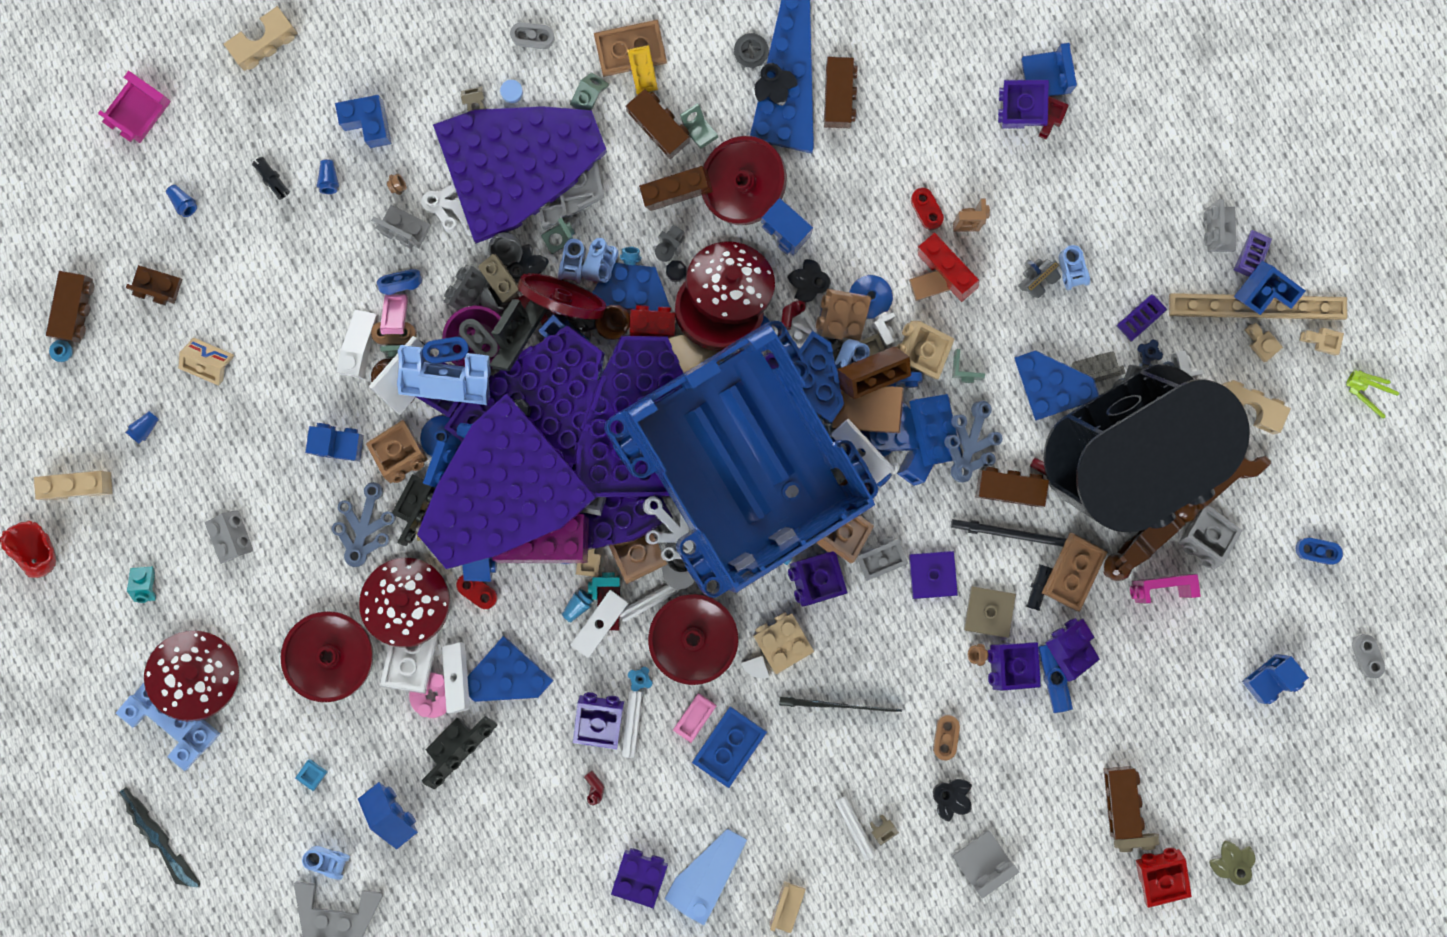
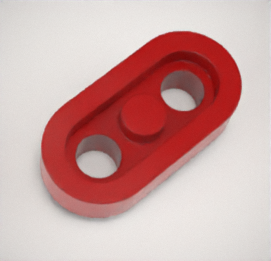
[911,188,944,230]
[456,575,498,609]

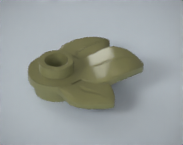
[1209,841,1256,885]

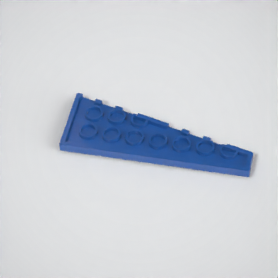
[750,0,814,154]

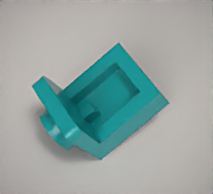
[127,566,156,603]
[588,572,620,600]

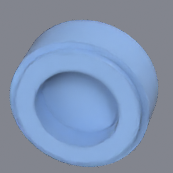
[500,80,523,103]

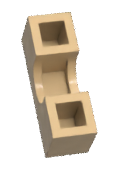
[223,6,298,71]
[1222,380,1291,435]
[34,471,113,501]

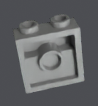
[1179,505,1243,569]

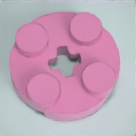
[409,672,447,718]

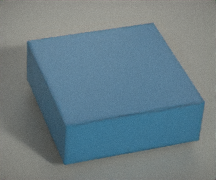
[295,759,327,791]

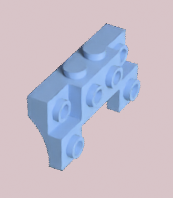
[397,345,491,405]
[116,683,221,771]

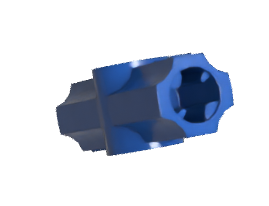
[1038,645,1073,713]

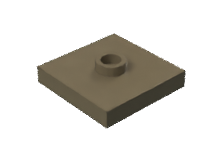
[964,586,1016,638]

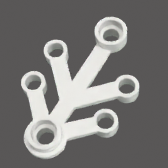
[421,180,472,236]
[643,496,693,561]

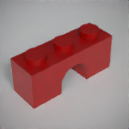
[918,232,979,302]

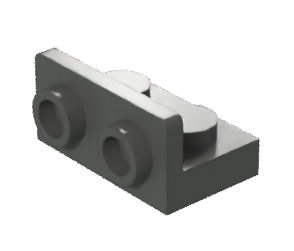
[444,265,490,310]

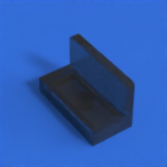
[1071,351,1126,383]

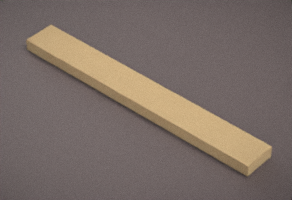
[1169,293,1347,320]

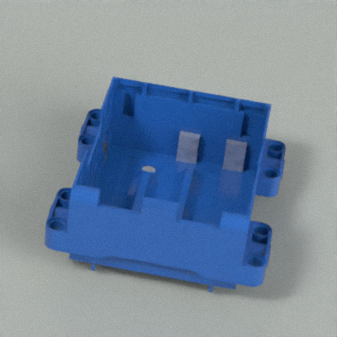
[604,320,878,597]

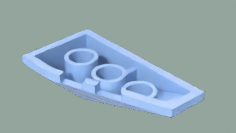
[665,829,747,925]

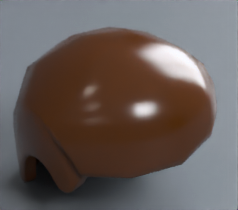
[595,304,630,340]

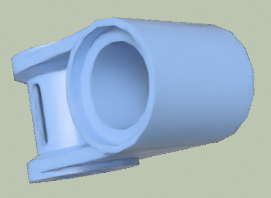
[582,238,618,283]
[558,239,586,284]
[1059,245,1090,290]
[835,339,870,378]
[302,846,350,880]

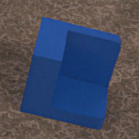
[897,448,933,486]

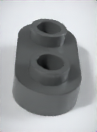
[459,319,498,359]

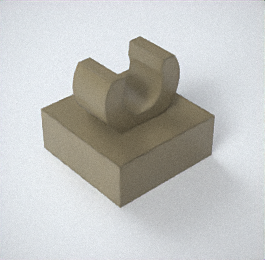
[460,86,485,112]
[870,815,899,846]

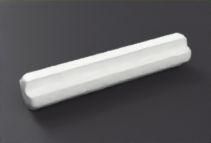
[620,584,680,621]
[622,691,642,758]
[836,796,876,860]

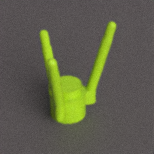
[1346,370,1399,419]

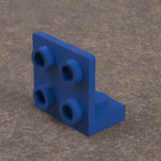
[1021,43,1077,97]
[423,440,458,488]

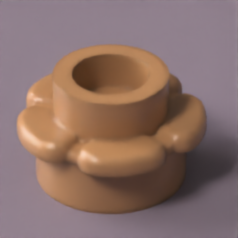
[387,174,407,195]
[968,644,988,666]

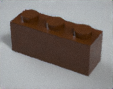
[824,57,858,129]
[625,89,690,160]
[639,166,713,211]
[45,271,94,343]
[838,346,911,399]
[975,467,1049,508]
[1103,766,1145,840]

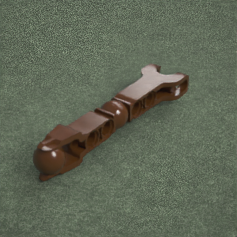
[1103,455,1271,581]

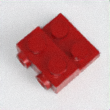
[630,305,676,338]
[1136,847,1192,908]

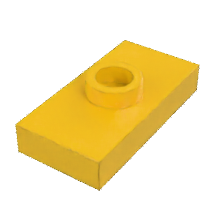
[627,45,658,94]

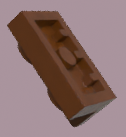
[126,265,183,306]

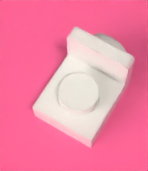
[872,312,895,348]
[1171,351,1204,380]

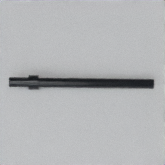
[951,519,1067,547]

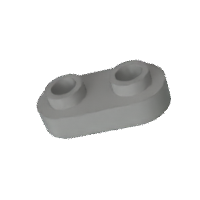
[510,22,555,49]
[1352,634,1385,678]

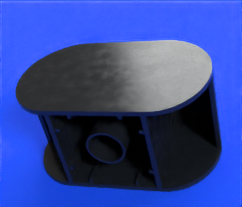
[1043,364,1250,532]

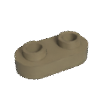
[1113,833,1160,852]

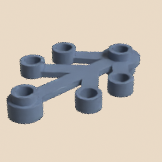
[945,401,1003,483]
[332,482,396,567]

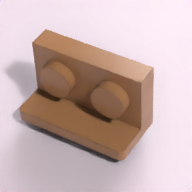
[953,198,990,232]

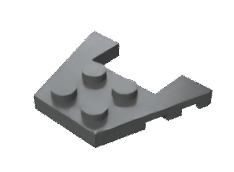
[539,161,605,230]
[294,881,383,937]

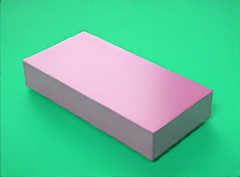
[380,294,408,334]
[673,693,717,743]

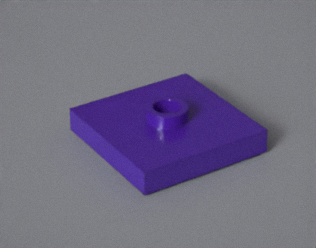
[909,551,958,599]

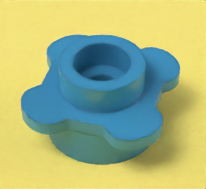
[628,667,653,691]

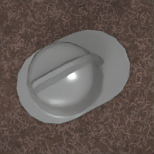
[662,543,695,590]

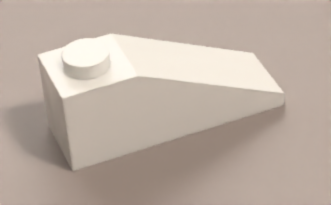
[336,310,377,379]

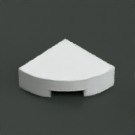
[741,656,769,678]

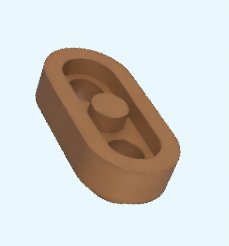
[371,322,417,345]
[933,715,960,761]

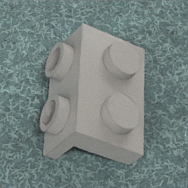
[204,510,253,564]
[857,537,908,581]

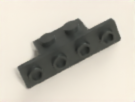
[490,299,548,371]
[392,474,436,546]
[422,716,497,789]

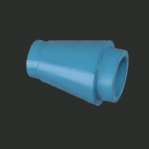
[562,589,594,623]

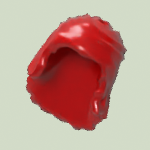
[0,521,56,578]

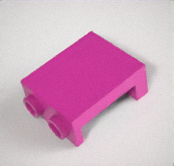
[98,70,171,143]
[1130,574,1201,604]

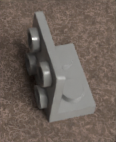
[1203,199,1236,252]
[371,205,431,249]
[953,831,1019,899]

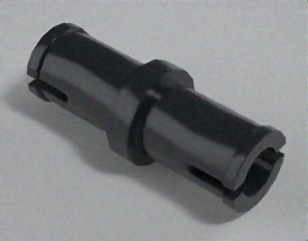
[252,157,290,200]
[1026,564,1053,611]

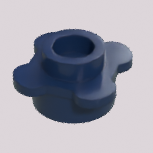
[1137,339,1163,365]

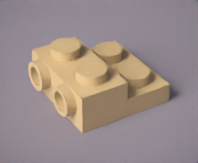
[896,321,955,379]
[753,612,814,674]

